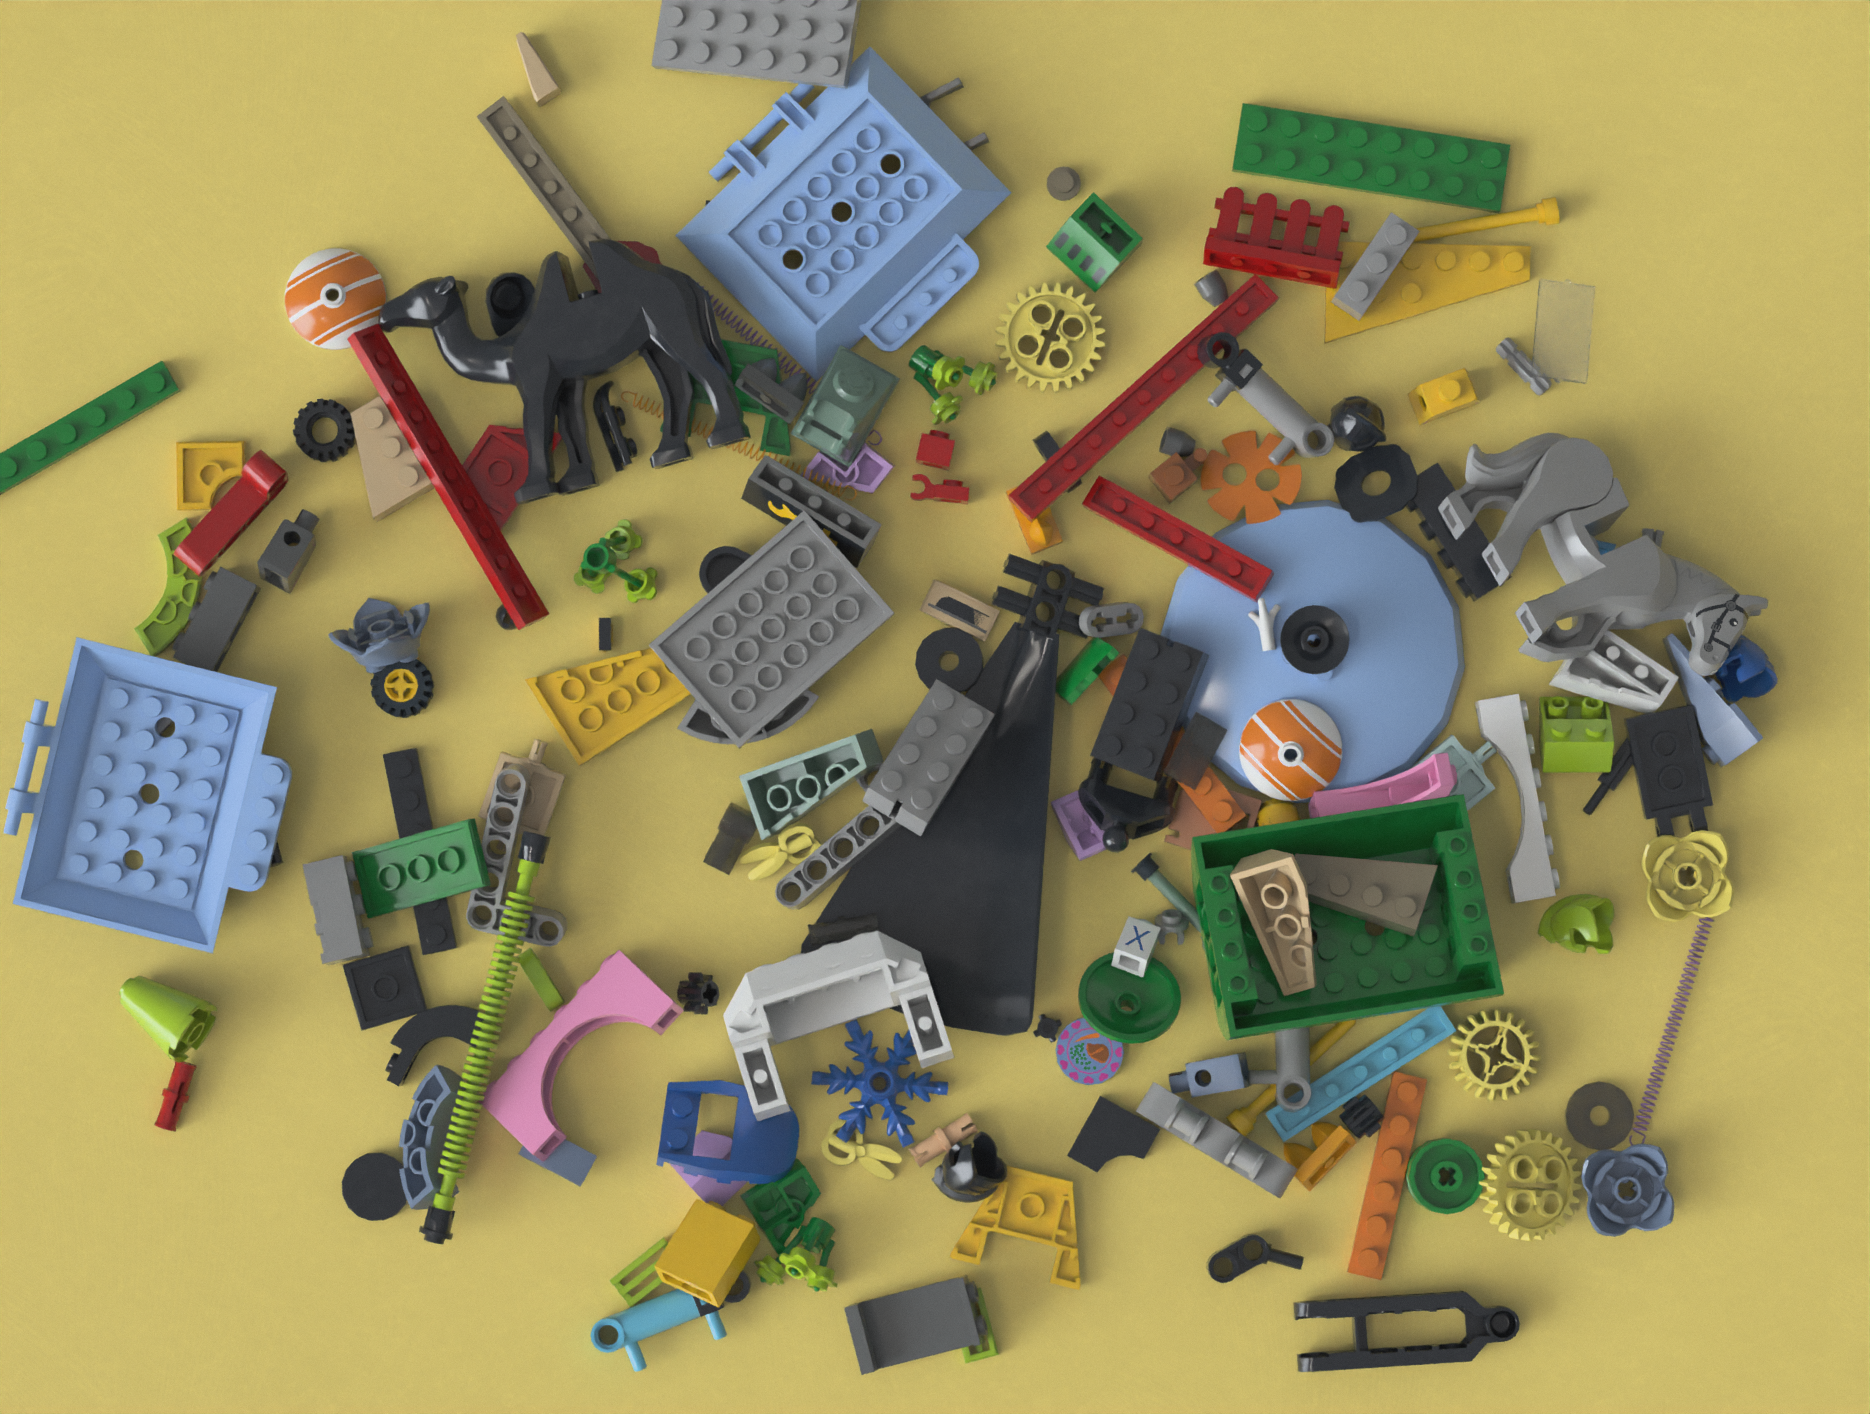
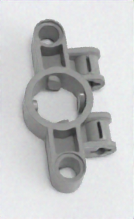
[1136,1082,1298,1199]

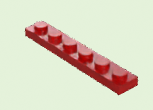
[1082,475,1274,603]

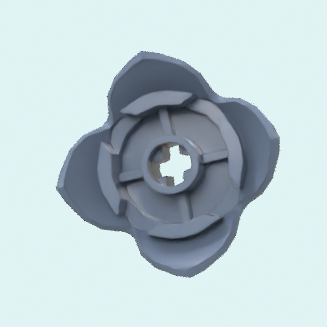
[328,598,430,673]
[1581,1144,1674,1237]

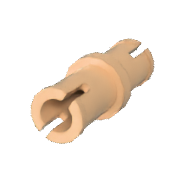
[909,1113,978,1168]

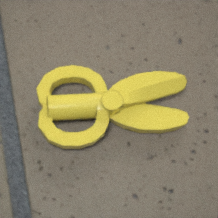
[740,823,821,881]
[821,1120,902,1180]

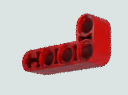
[173,450,288,577]

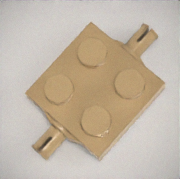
[478,739,566,852]

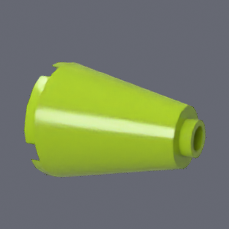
[119,976,217,1063]

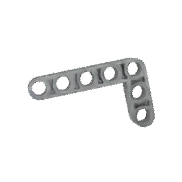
[775,737,901,910]
[466,763,567,947]

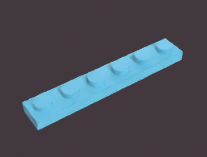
[1265,1006,1456,1142]

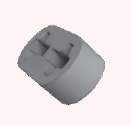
[1079,602,1144,638]

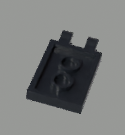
[1624,704,1713,837]

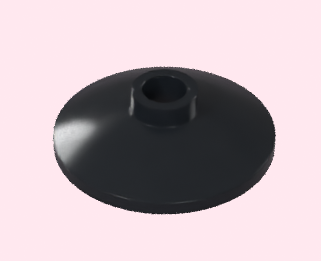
[1280,605,1349,674]

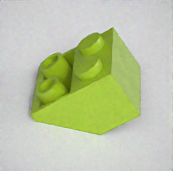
[1539,696,1614,773]

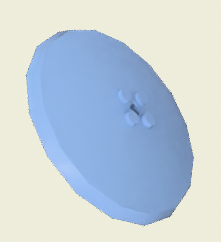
[1160,500,1465,803]

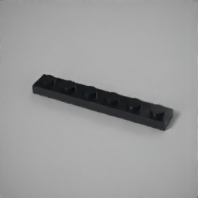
[383,748,457,955]

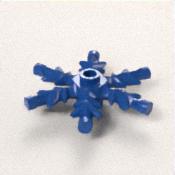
[811,1019,948,1148]

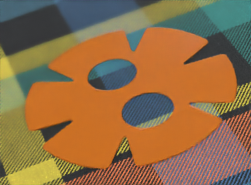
[1201,431,1302,524]

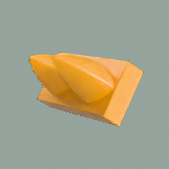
[1006,486,1063,555]
[1283,1122,1357,1192]

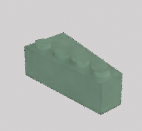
[739,729,883,840]

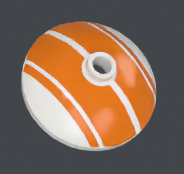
[285,248,387,350]
[1239,699,1342,801]

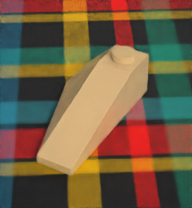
[1230,849,1317,996]

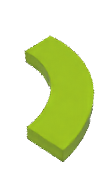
[134,517,202,657]

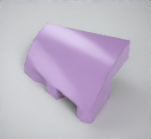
[800,442,895,493]

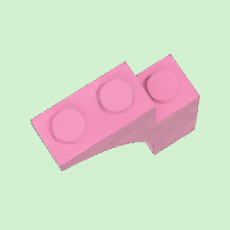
[1308,753,1457,818]

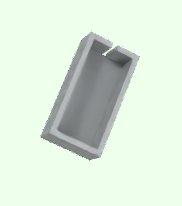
[862,679,995,836]

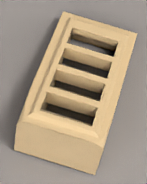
[516,31,561,107]

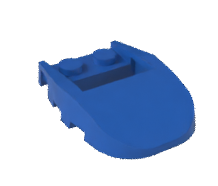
[656,1080,799,1184]

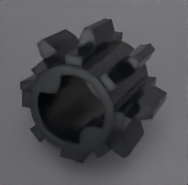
[1339,1094,1385,1139]

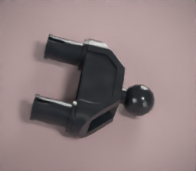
[1078,758,1178,853]

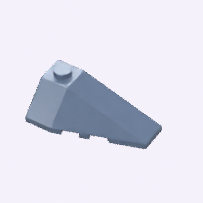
[1662,633,1763,767]

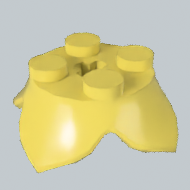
[1642,830,1734,922]

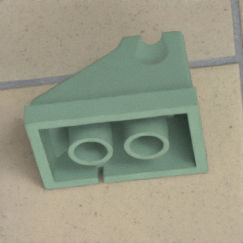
[790,345,900,467]

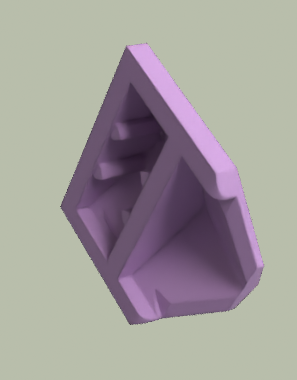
[1051,790,1107,861]
[669,1130,748,1206]

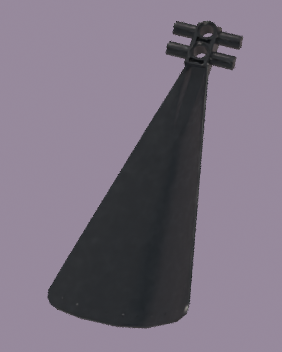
[801,553,1104,1036]

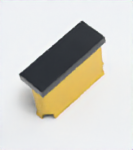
[599,618,613,653]

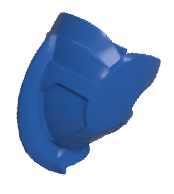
[1715,634,1778,703]

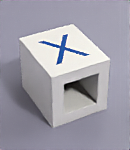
[1111,916,1161,977]

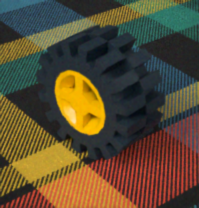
[370,659,434,718]

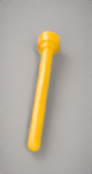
[1413,197,1560,242]
[1226,1020,1356,1137]

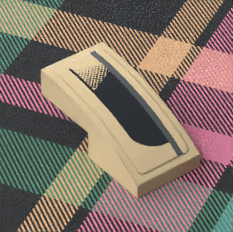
[919,580,1000,641]

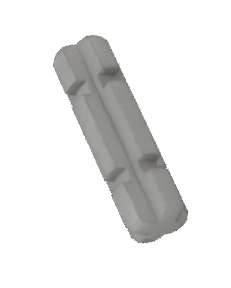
[1496,337,1552,396]

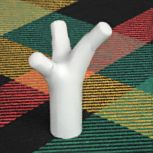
[1248,598,1280,651]

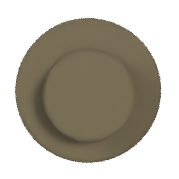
[1047,167,1081,201]

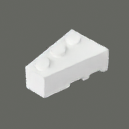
[1549,630,1679,714]

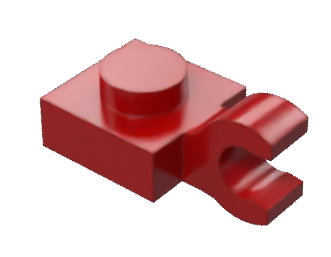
[910,474,969,505]

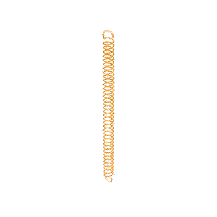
[621,391,857,501]

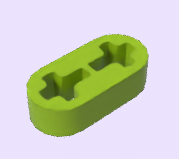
[516,948,565,1012]

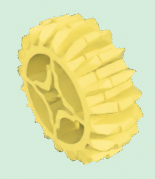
[1447,1009,1541,1101]

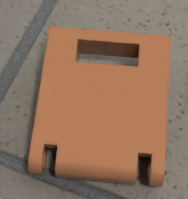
[1164,789,1263,850]

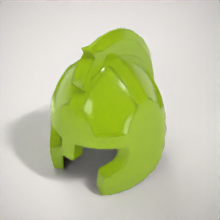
[1538,894,1614,954]

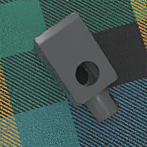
[257,509,320,594]

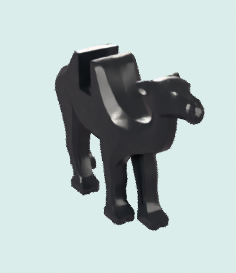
[378,239,751,504]

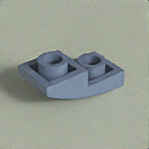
[518,1139,597,1187]

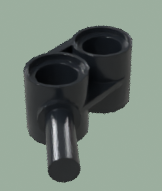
[1206,1234,1304,1283]

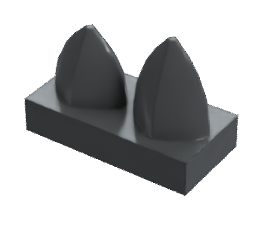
[735,358,807,424]

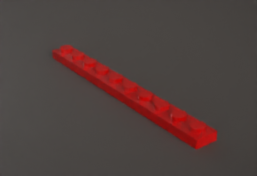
[1008,274,1279,523]
[347,324,549,630]

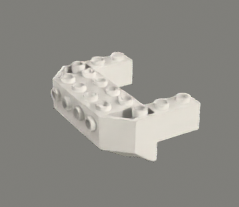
[723,931,954,1121]

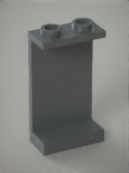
[844,1275,988,1375]

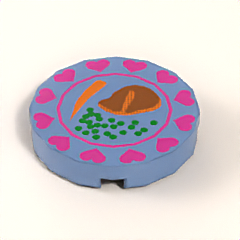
[1055,1018,1124,1085]

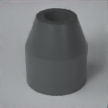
[1194,269,1229,307]
[1159,426,1196,457]

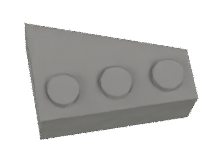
[303,855,374,965]

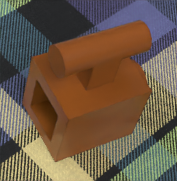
[1148,448,1207,504]

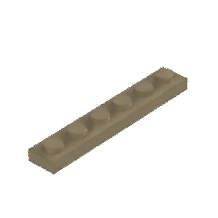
[477,96,611,278]

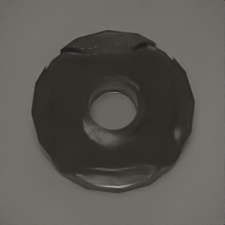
[1564,1081,1634,1150]

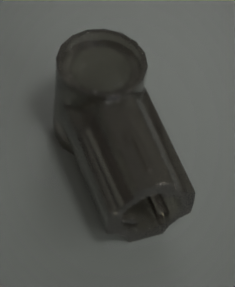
[703,802,757,875]

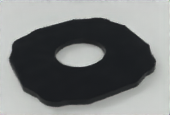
[1334,444,1419,523]

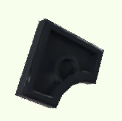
[1067,1096,1160,1172]

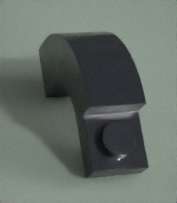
[385,1005,483,1086]

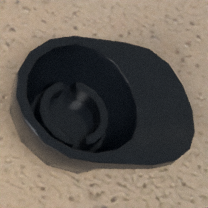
[485,272,535,337]

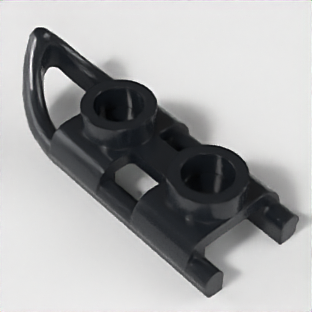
[593,381,637,472]

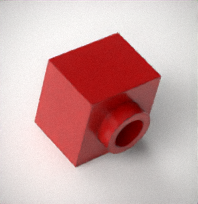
[916,430,955,471]

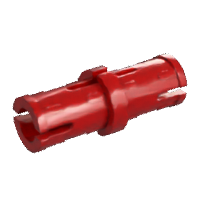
[154,1061,197,1132]

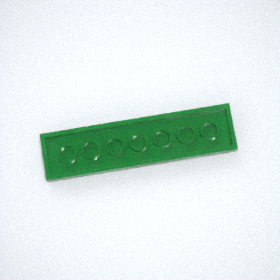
[1232,103,1510,213]

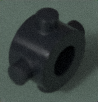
[1033,1014,1062,1043]

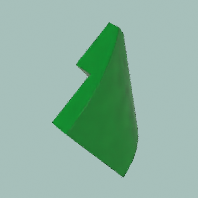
[1056,637,1119,705]
[740,1158,821,1255]

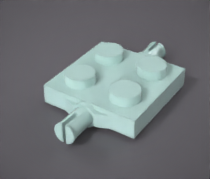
[1408,735,1497,811]

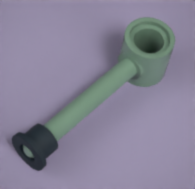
[1131,853,1205,952]

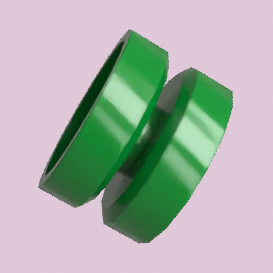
[1405,1138,1485,1215]

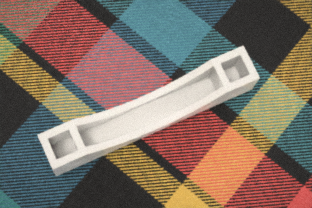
[1475,694,1560,904]

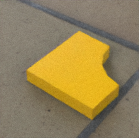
[176,441,246,511]

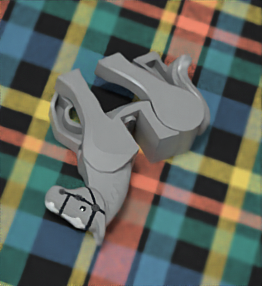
[1438,433,1768,676]

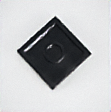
[343,946,428,1031]

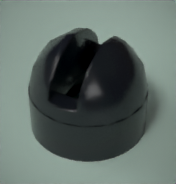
[496,604,517,630]

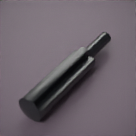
[1583,737,1633,815]

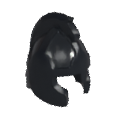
[1326,396,1387,452]
[931,1132,1007,1203]

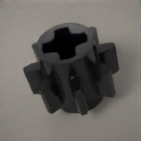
[677,972,719,1015]

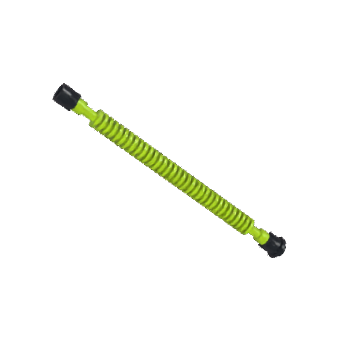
[419,831,550,1244]

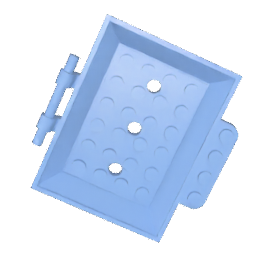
[675,47,1011,382]
[3,637,292,953]

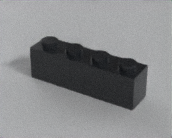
[1406,463,1511,602]

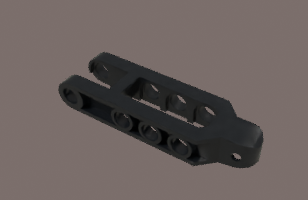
[1293,1291,1520,1372]

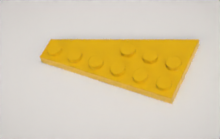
[1324,242,1531,344]
[525,648,692,766]

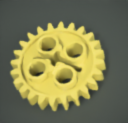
[995,282,1105,393]
[1479,1129,1582,1242]

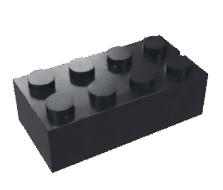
[1090,628,1209,783]

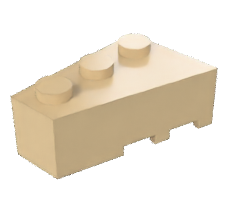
[351,396,434,522]

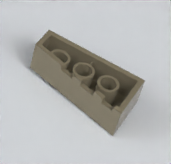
[1295,854,1438,937]

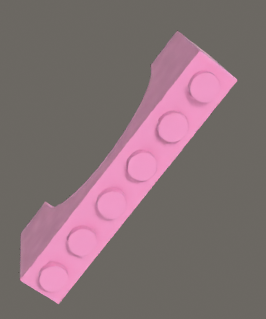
[478,950,684,1162]

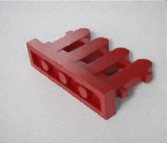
[1203,187,1350,289]

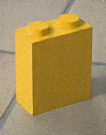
[654,1198,761,1307]

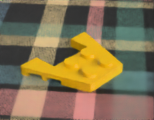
[949,1165,1081,1290]

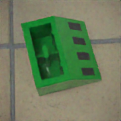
[1046,192,1143,293]

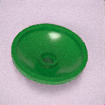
[1078,952,1181,1044]

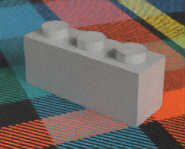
[1331,212,1419,321]

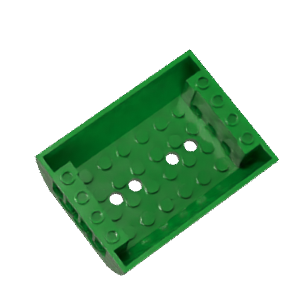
[1191,794,1504,1040]

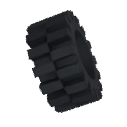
[293,399,355,462]

